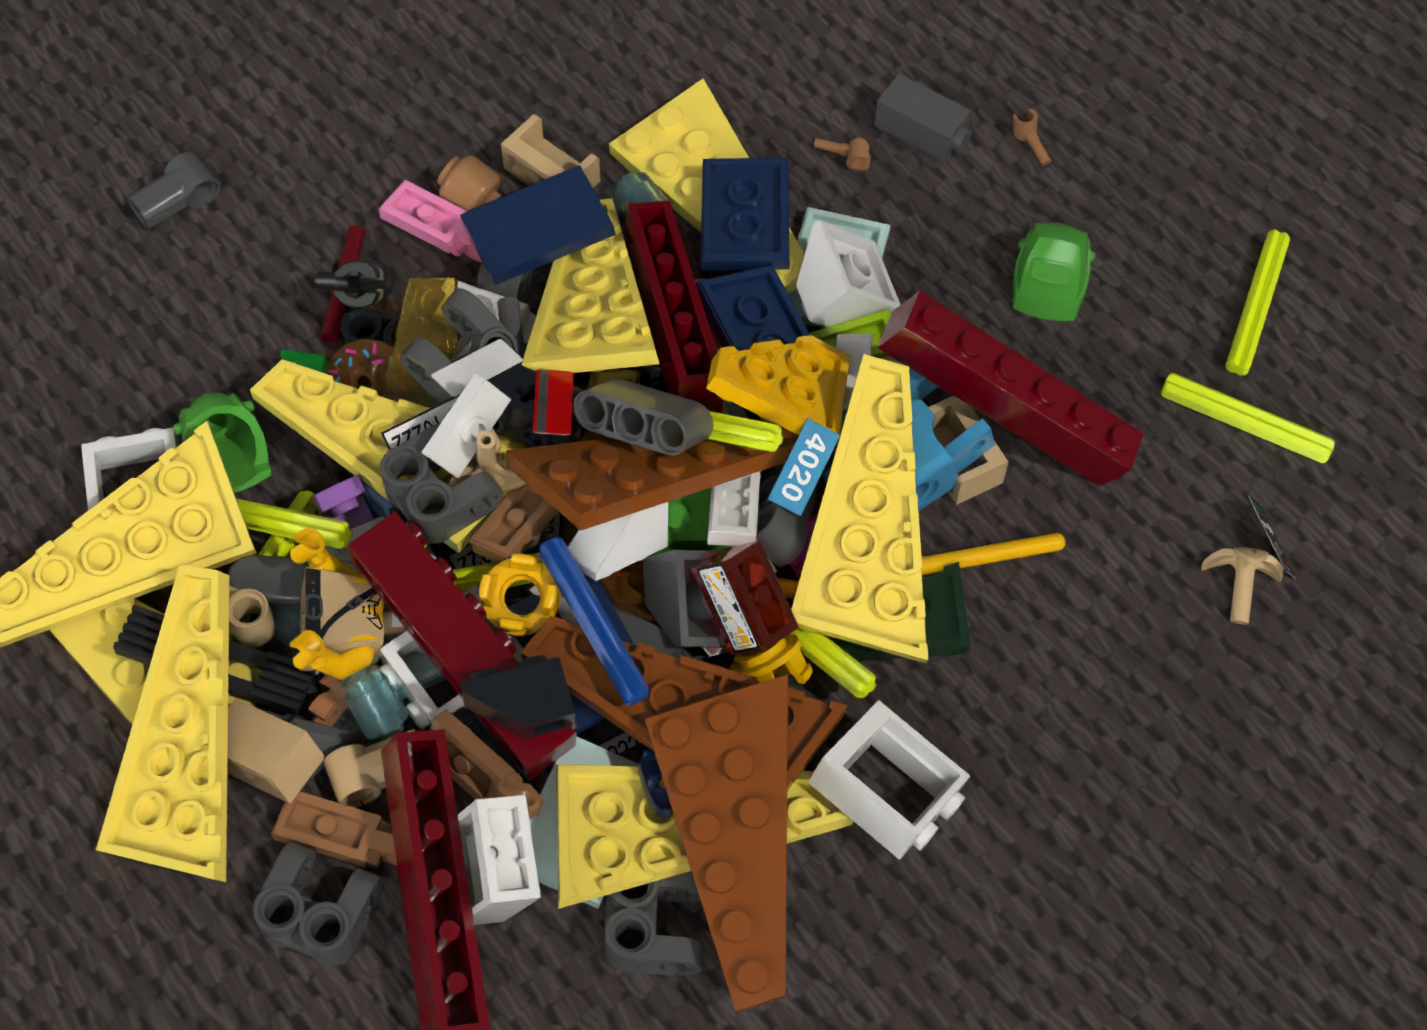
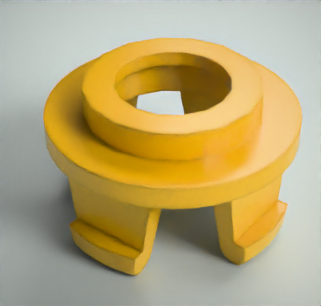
[479,553,561,636]
[729,633,813,684]

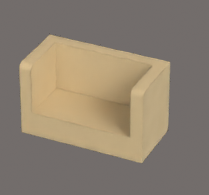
[501,114,600,188]
[929,396,1008,505]
[227,698,324,804]

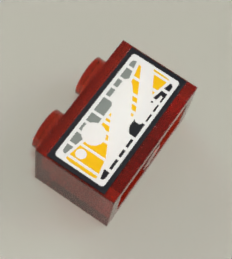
[691,540,799,655]

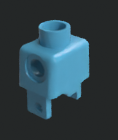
[821,369,995,511]

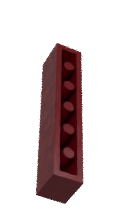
[625,200,723,413]
[877,291,1144,486]
[348,512,578,782]
[381,729,490,1030]

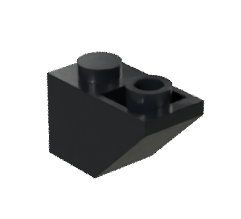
[460,655,575,740]

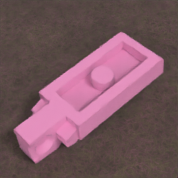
[379,180,482,263]

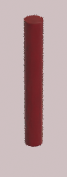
[320,225,365,342]

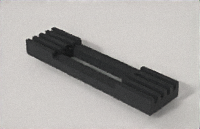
[113,605,315,716]

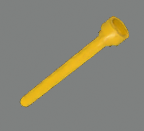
[921,533,1065,575]

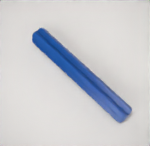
[540,537,649,706]

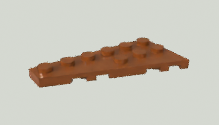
[507,419,798,531]
[521,616,848,792]
[644,674,788,1014]

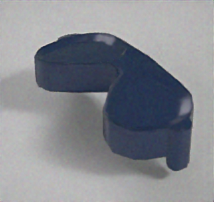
[637,750,673,818]

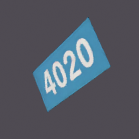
[768,418,840,516]

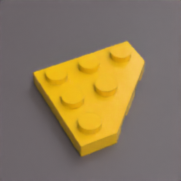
[706,335,850,442]

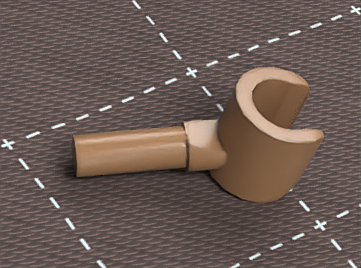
[1012,108,1051,166]
[814,138,871,171]

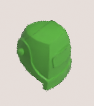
[1012,222,1095,321]
[173,392,271,493]

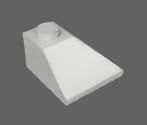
[796,220,900,327]

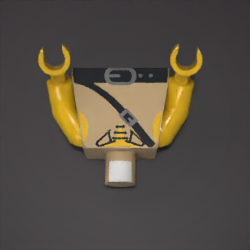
[290,527,407,680]

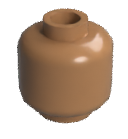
[437,155,502,211]

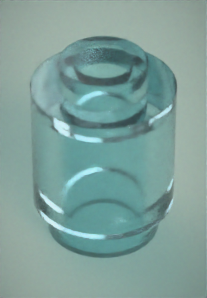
[613,172,668,215]
[342,665,409,741]

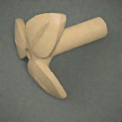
[448,428,526,490]
[1201,547,1283,625]

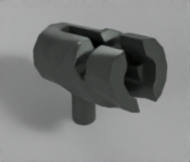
[315,260,394,307]

